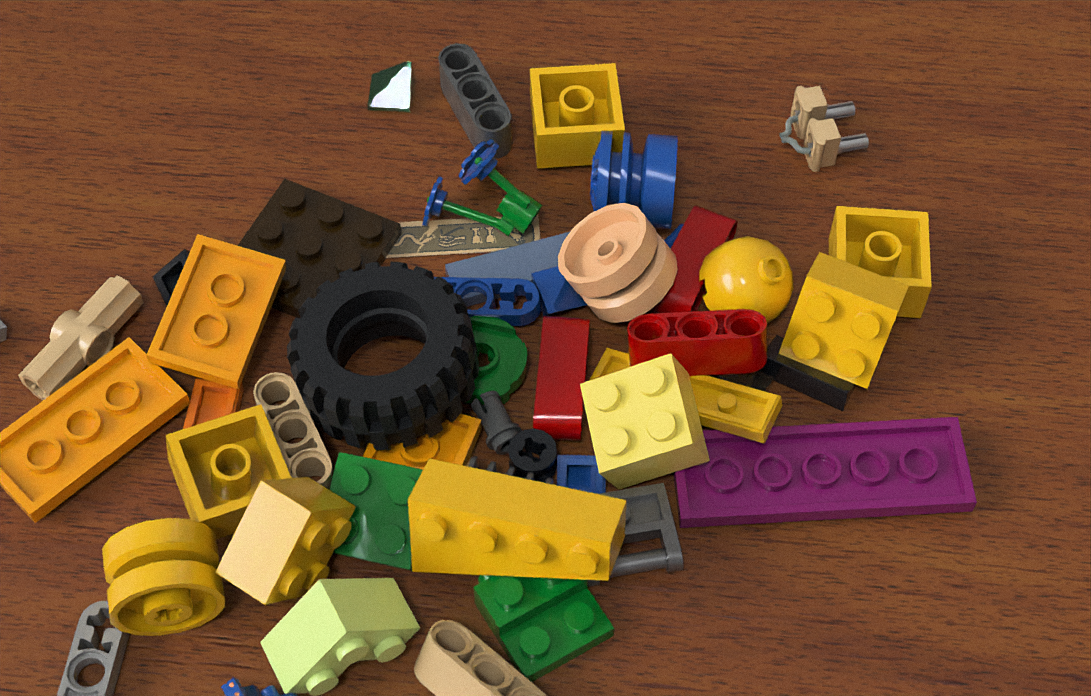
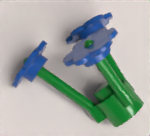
[422,139,543,236]

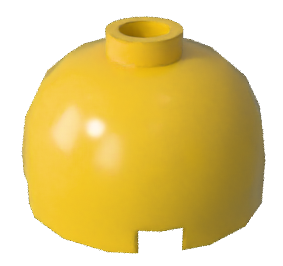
[699,236,794,324]

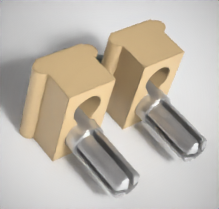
[779,86,869,172]

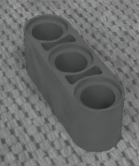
[438,43,512,159]

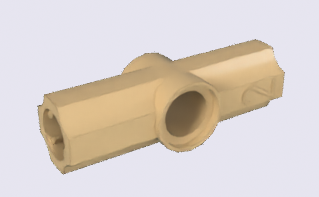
[18,275,144,400]

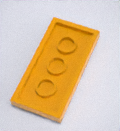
[0,337,190,523]

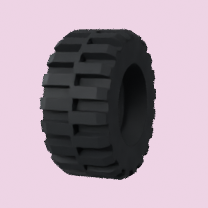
[287,262,479,450]

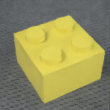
[580,353,710,490]

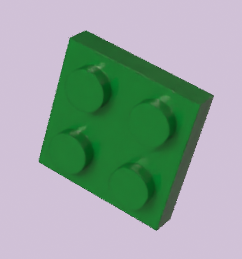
[329,452,423,571]

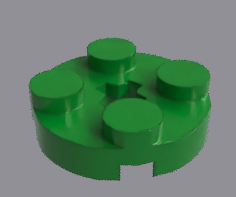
[462,316,528,405]

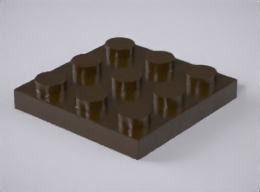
[237,179,402,318]

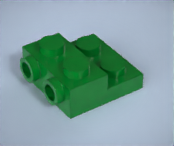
[473,575,614,682]

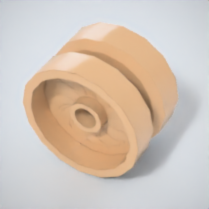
[558,203,678,323]

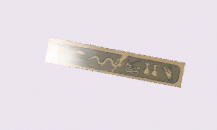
[386,214,540,258]

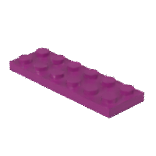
[673,417,977,528]

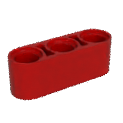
[650,205,738,313]
[627,309,767,376]
[533,316,590,442]

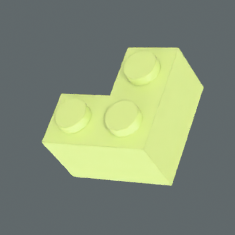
[260,578,420,696]

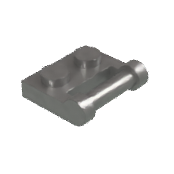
[587,483,683,587]

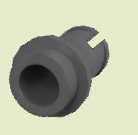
[471,391,522,455]

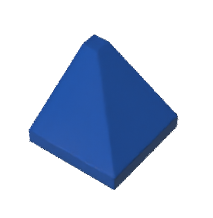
[531,266,587,316]
[557,454,606,494]

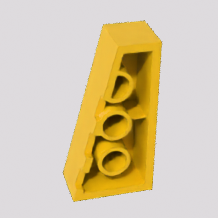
[408,458,627,581]

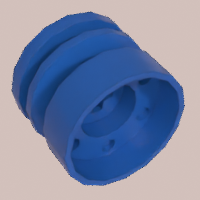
[590,131,678,229]

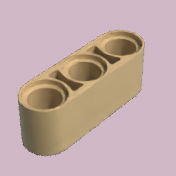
[253,372,334,489]
[414,620,547,696]

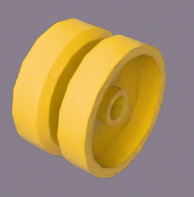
[102,518,225,636]

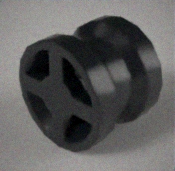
[508,429,557,483]

